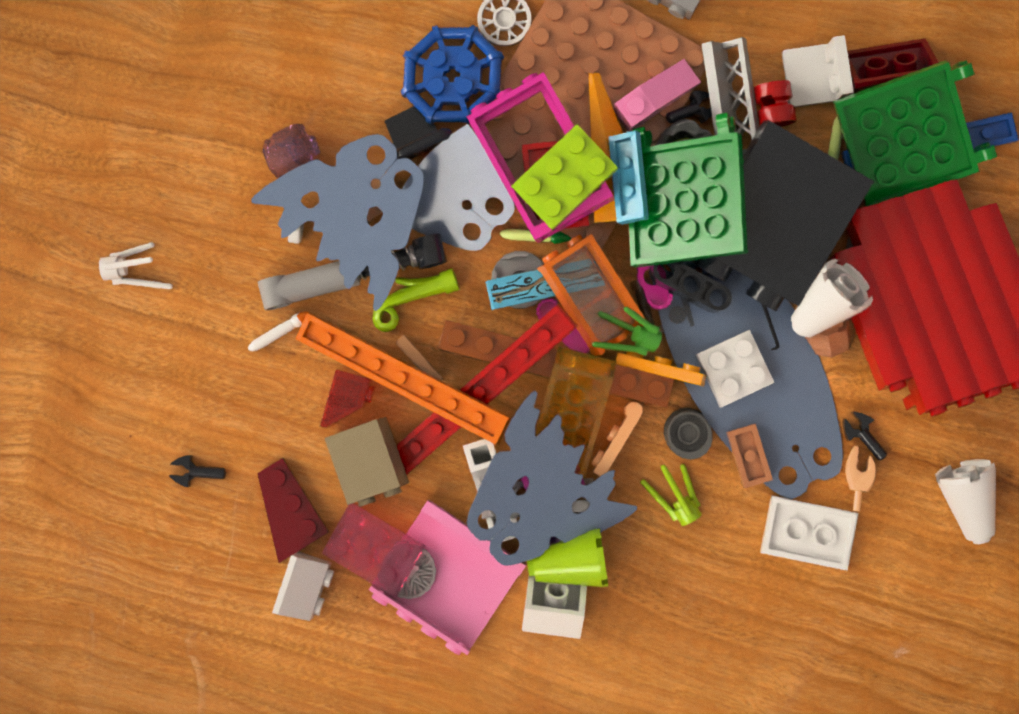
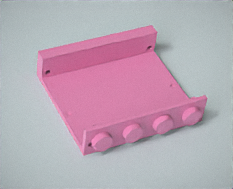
[369,500,526,655]

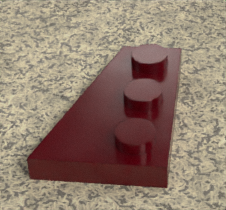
[257,458,329,563]

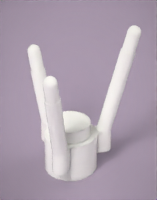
[99,242,173,289]

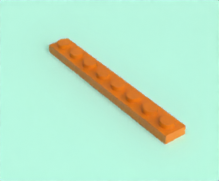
[296,313,512,445]

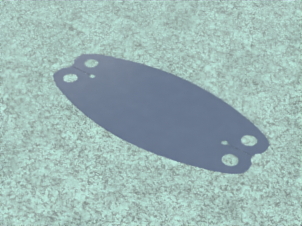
[653,260,843,499]

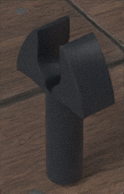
[666,91,712,124]
[842,412,887,461]
[169,455,226,487]

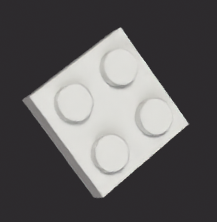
[696,330,774,408]

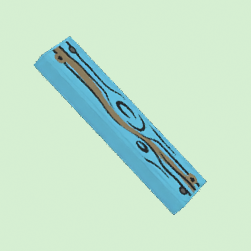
[485,259,605,310]

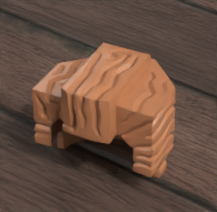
[804,318,855,358]

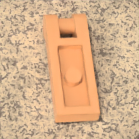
[591,402,643,476]

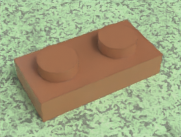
[726,424,773,488]

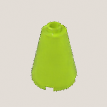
[527,528,608,587]

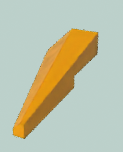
[589,73,624,223]

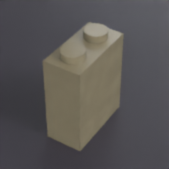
[324,417,409,507]

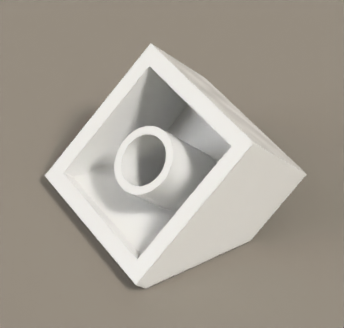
[272,552,334,621]
[522,576,587,639]

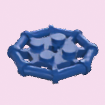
[400,25,504,124]

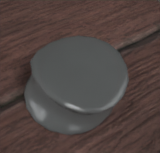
[664,408,713,460]

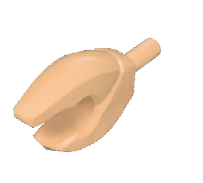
[845,446,876,512]

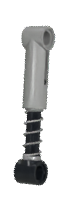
[257,233,447,311]

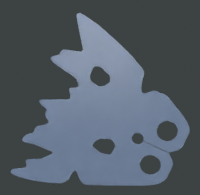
[251,134,424,311]
[467,391,637,566]

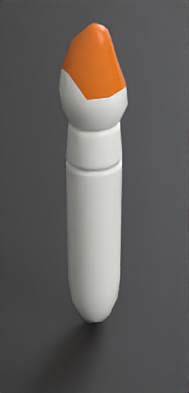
[248,311,310,351]

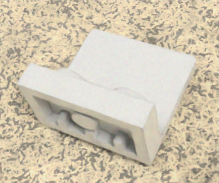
[782,35,854,107]

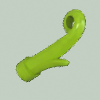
[372,268,460,332]

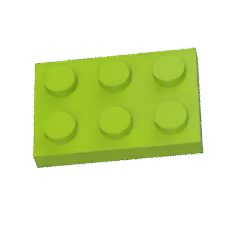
[511,124,619,231]

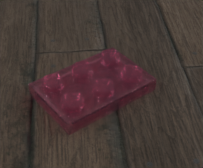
[322,503,425,597]

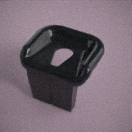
[384,106,453,172]

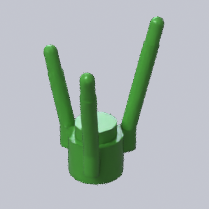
[592,306,662,356]

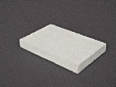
[760,495,859,571]

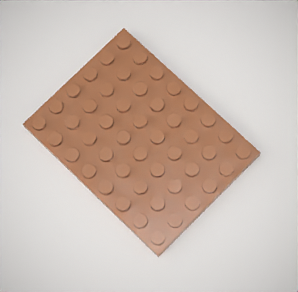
[471,0,705,250]

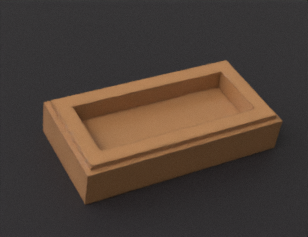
[396,335,444,381]

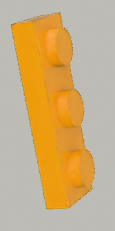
[615,351,707,387]

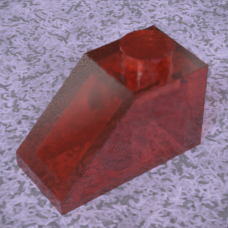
[320,370,375,428]

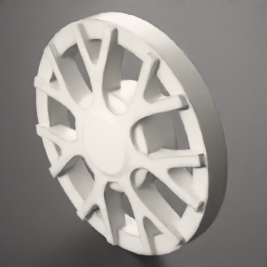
[477,0,531,46]

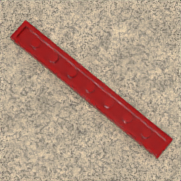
[396,304,578,475]

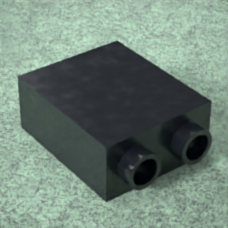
[695,120,874,311]

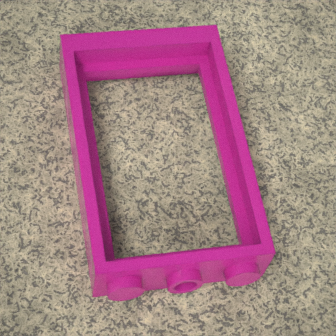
[467,72,614,243]

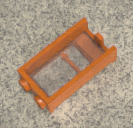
[537,234,645,357]

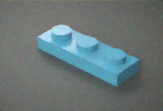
[608,130,649,225]

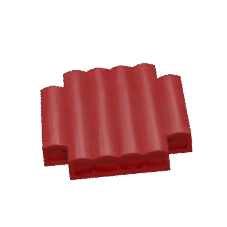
[829,179,1019,417]

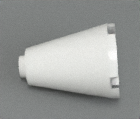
[791,259,873,338]
[935,459,996,544]

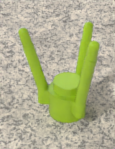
[641,464,702,526]

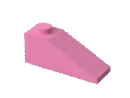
[613,59,701,132]

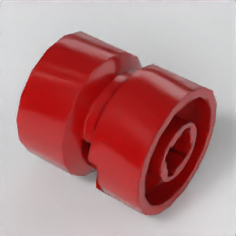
[753,80,797,127]

